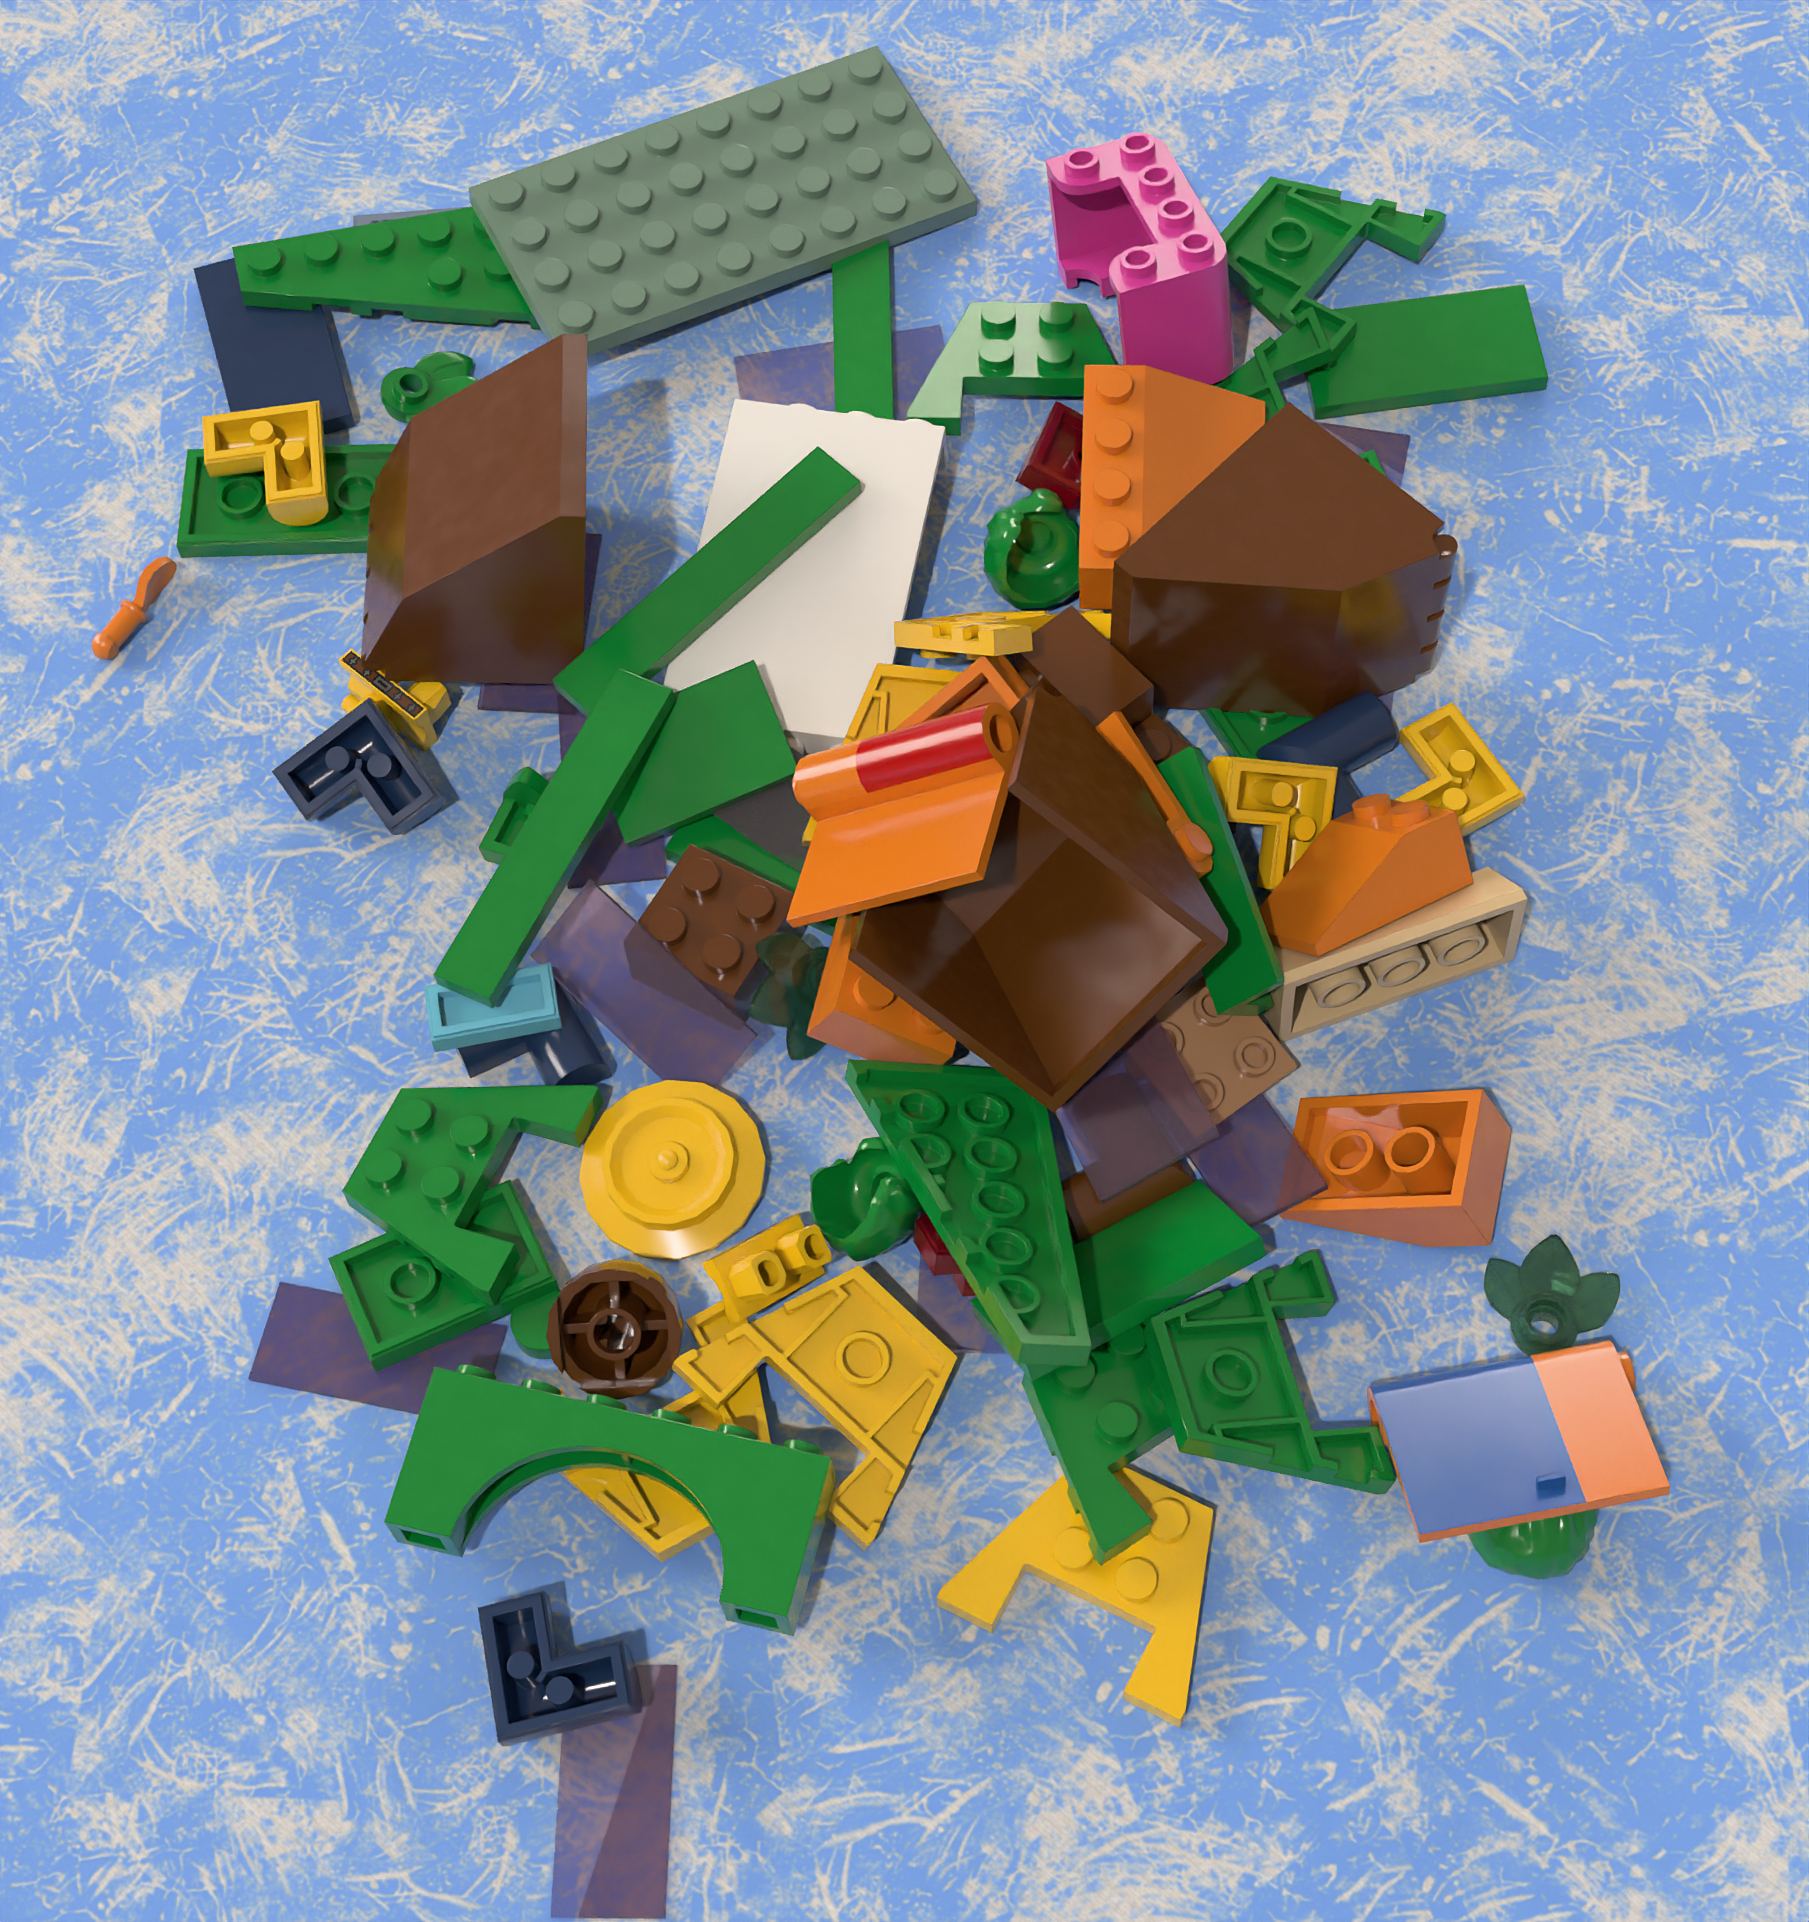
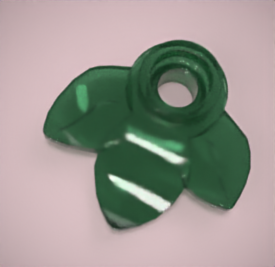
[748,932,829,1061]
[1483,1234,1620,1356]

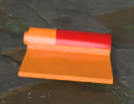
[786,702,1019,928]

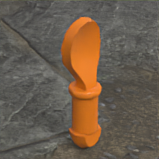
[91,556,177,660]

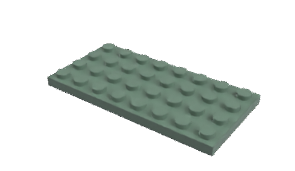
[469,46,977,357]

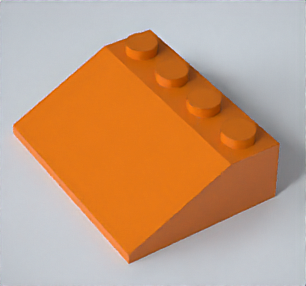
[1079,365,1265,609]

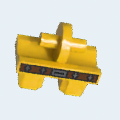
[338,648,451,752]
[702,1213,832,1324]

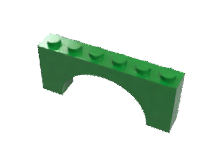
[384,1365,837,1636]

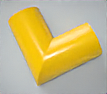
[202,401,329,526]
[1394,702,1524,838]
[1207,755,1338,890]

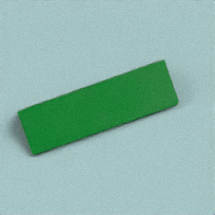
[1156,746,1284,1016]

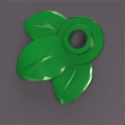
[380,351,478,423]

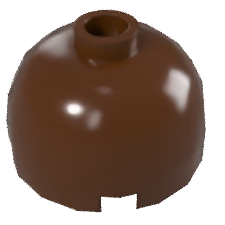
[546,1259,684,1400]

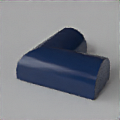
[1255,690,1396,820]
[272,697,445,835]
[455,966,612,1086]
[478,1591,643,1746]

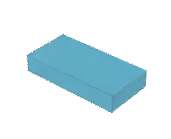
[424,962,562,1052]

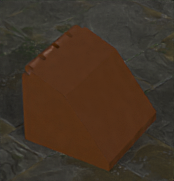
[361,334,588,684]
[1110,402,1458,717]
[848,685,1228,1113]

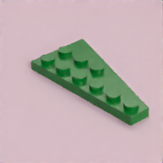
[232,207,541,330]
[845,1059,1092,1367]

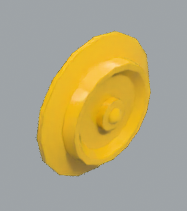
[579,1080,766,1261]

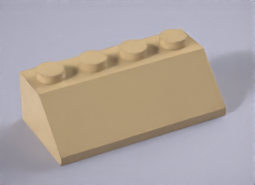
[1263,867,1527,1043]

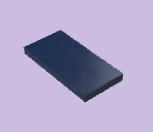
[193,258,355,434]

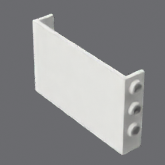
[663,399,948,763]

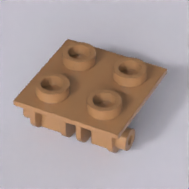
[1122,975,1298,1141]

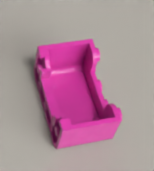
[1045,132,1235,385]

